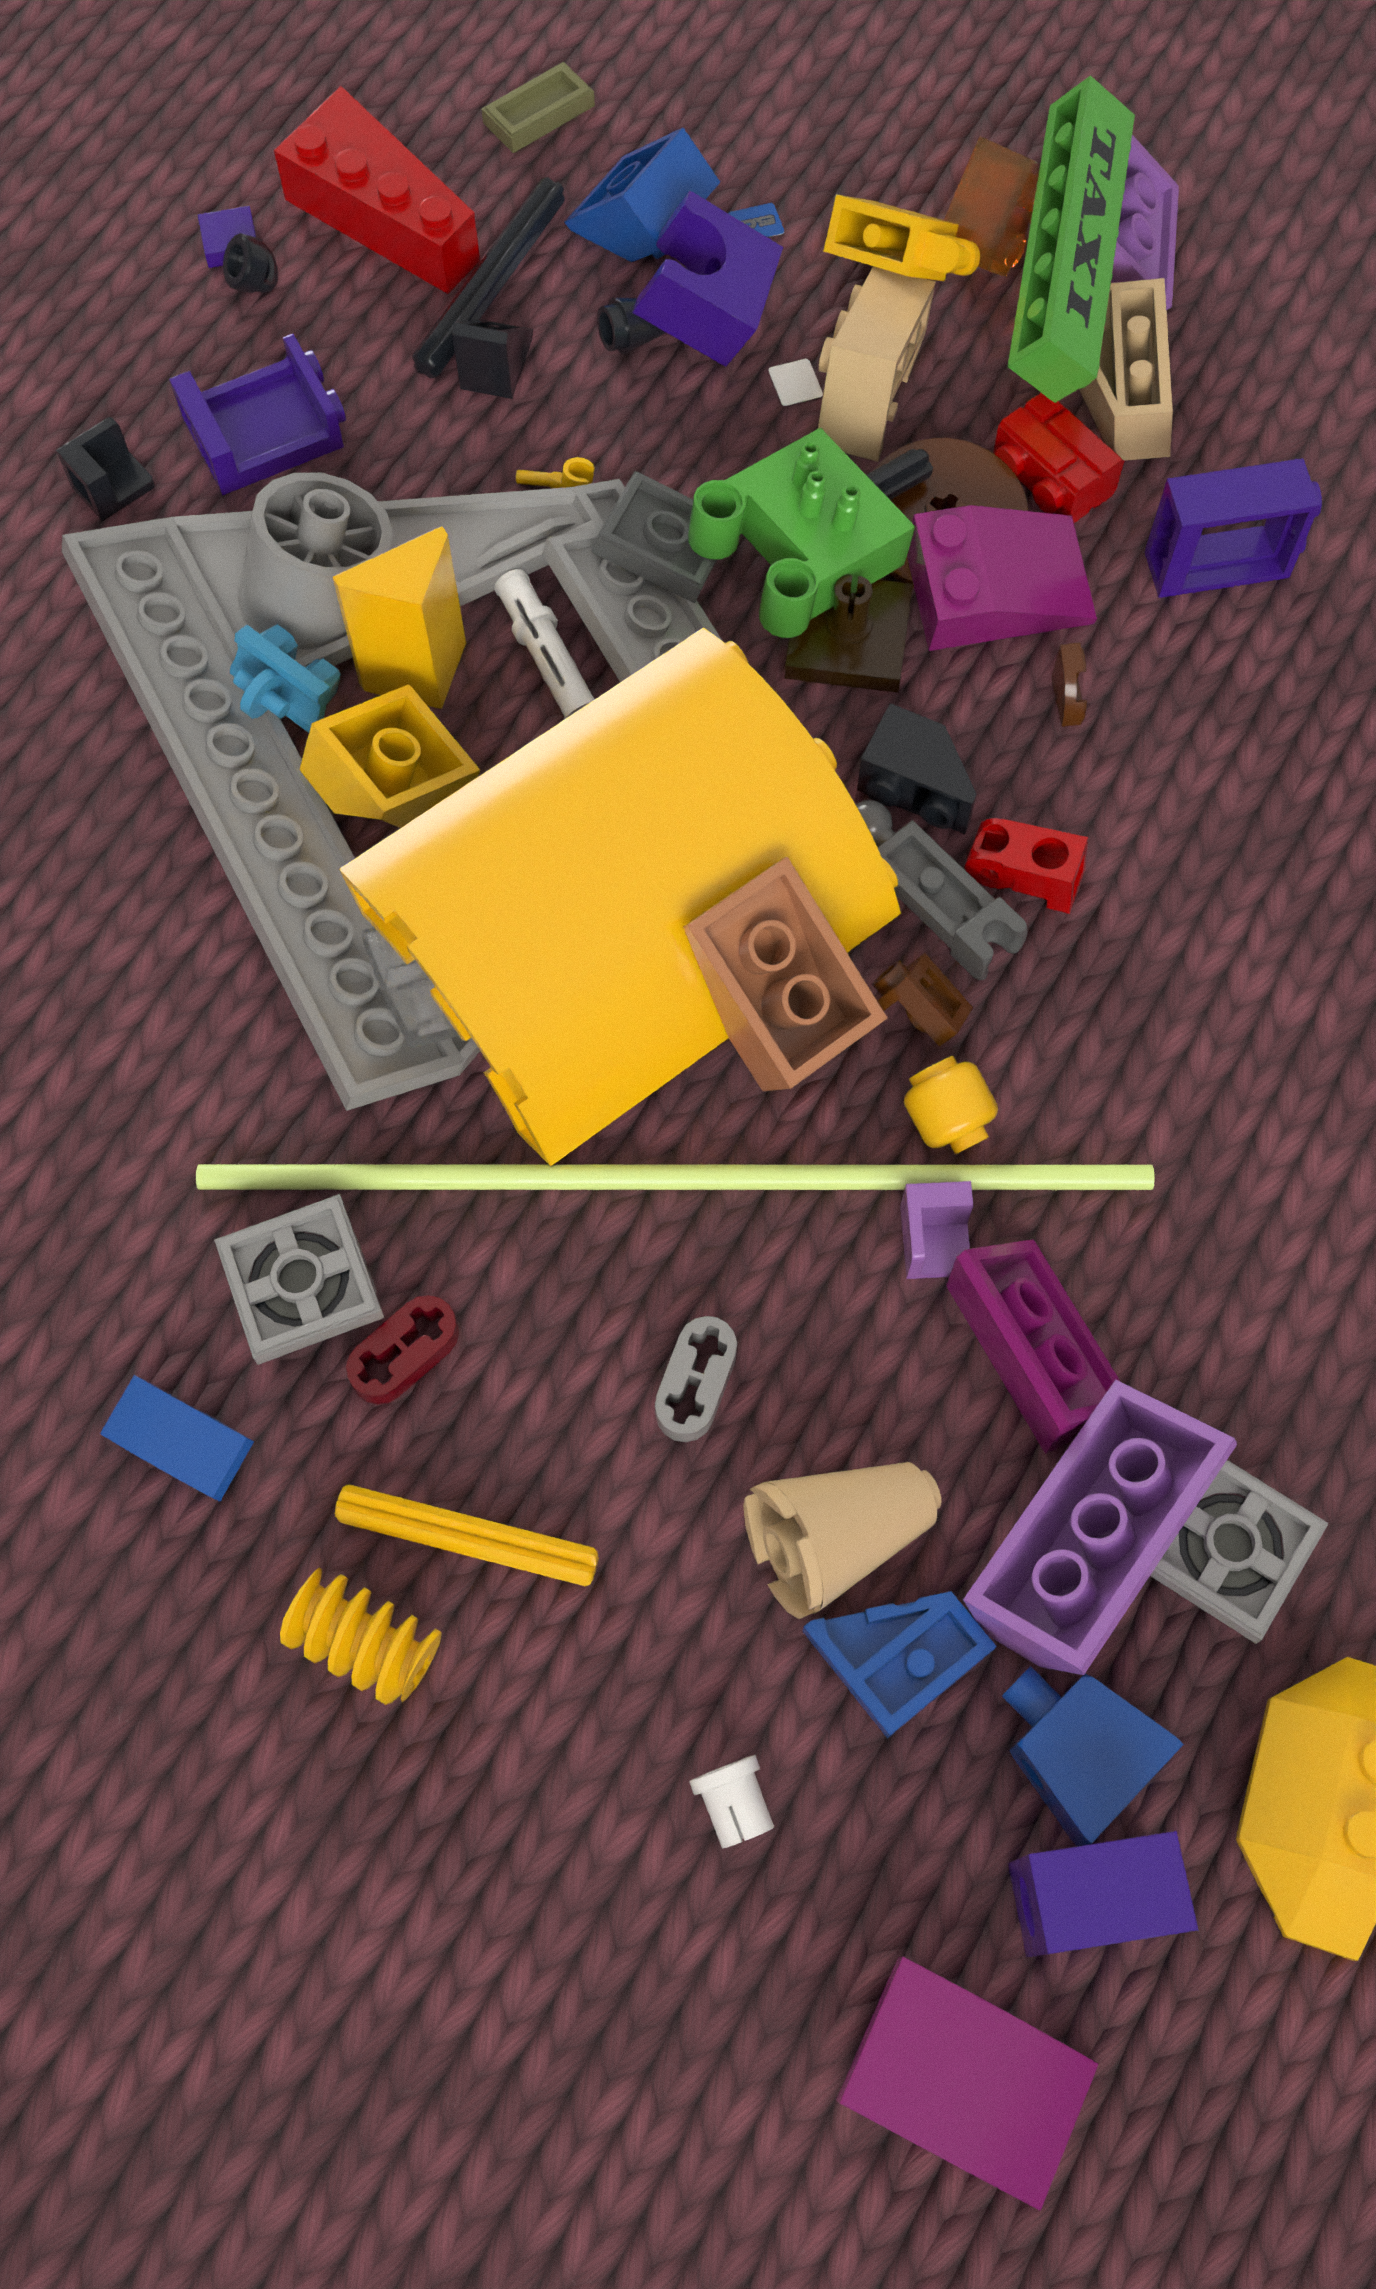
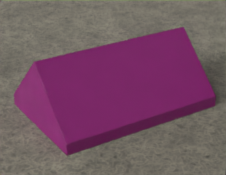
[946,1239,1121,1454]

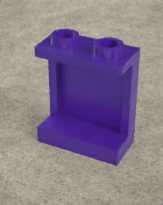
[169,333,346,496]

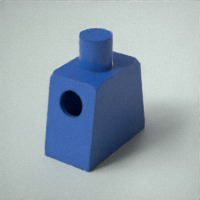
[1002,1666,1184,1847]

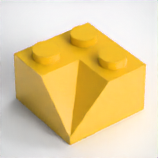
[299,684,480,828]

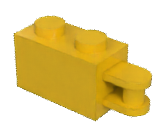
[823,194,980,281]

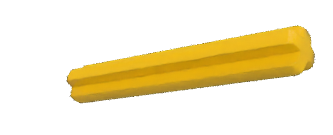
[335,1484,599,1586]

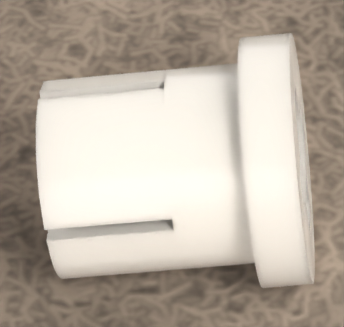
[689,1755,774,1849]

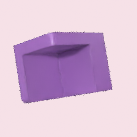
[900,1181,973,1279]

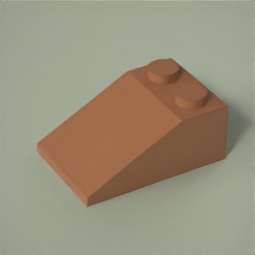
[683,857,887,1091]

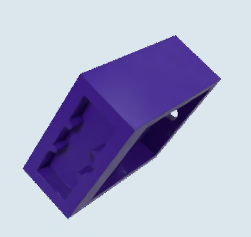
[1144,458,1322,598]

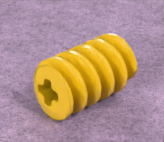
[280,1567,442,1705]

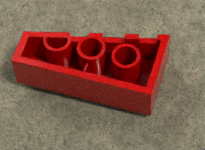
[274,86,480,294]

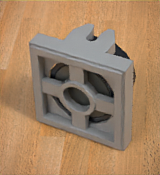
[214,1194,384,1365]
[1150,1460,1329,1644]

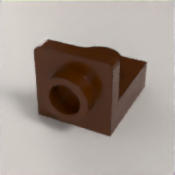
[872,953,973,1047]

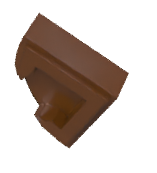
[1051,643,1087,727]

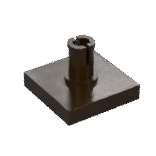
[784,575,913,693]

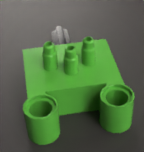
[688,428,933,638]

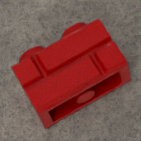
[993,393,1124,523]

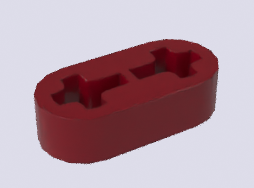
[346,1295,459,1405]

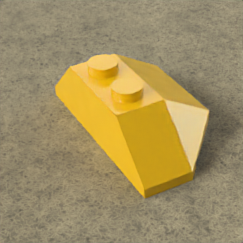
[1236,1657,1376,1961]

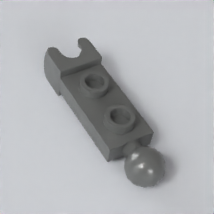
[855,800,1028,980]

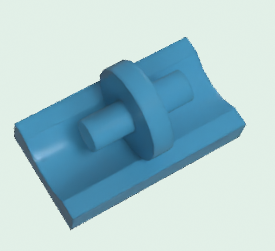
[230,624,341,733]

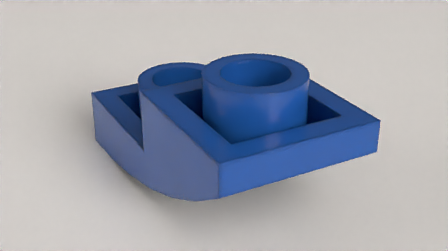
[100,1375,254,1501]

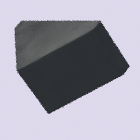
[452,319,533,399]

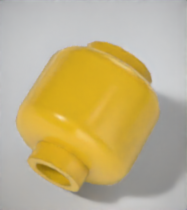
[904,1056,998,1155]

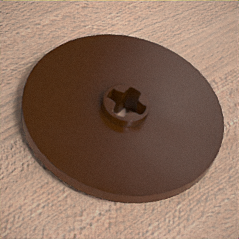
[874,438,1028,588]

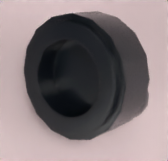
[223,233,278,294]

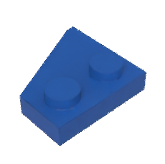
[802,1591,997,1739]

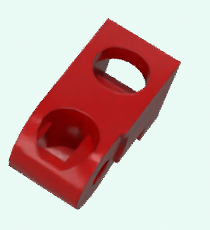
[964,818,1088,914]

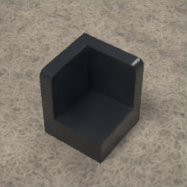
[56,417,155,521]

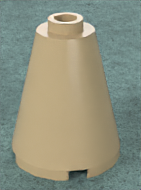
[743,1462,942,1619]

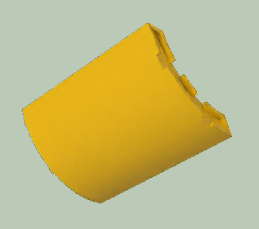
[339,627,901,1166]

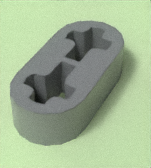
[655,1316,737,1442]

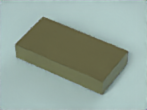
[482,62,595,153]

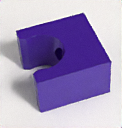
[632,190,783,367]
[1008,1831,1198,1957]

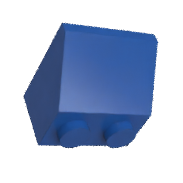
[565,128,720,262]

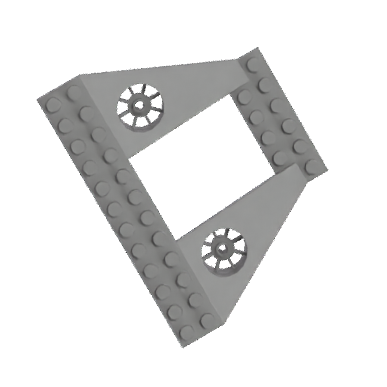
[61,472,722,1111]

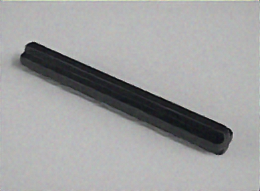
[412,177,565,379]

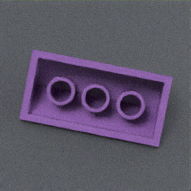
[963,1380,1237,1675]

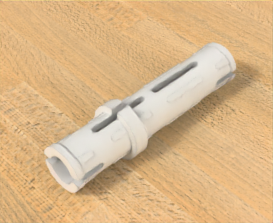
[494,569,595,720]

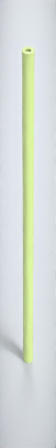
[196,1164,1154,1190]

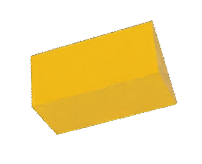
[332,526,466,709]

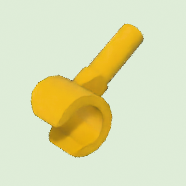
[516,457,594,489]

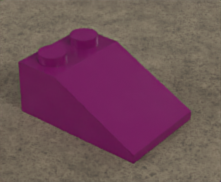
[907,505,1097,651]

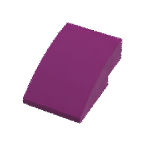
[836,1957,1098,2211]

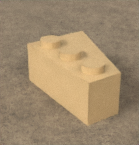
[818,266,936,462]
[1079,278,1173,461]

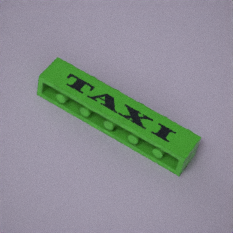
[1008,75,1135,403]

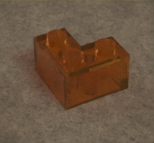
[944,136,1040,277]

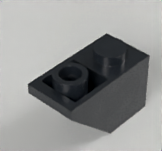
[857,703,977,834]

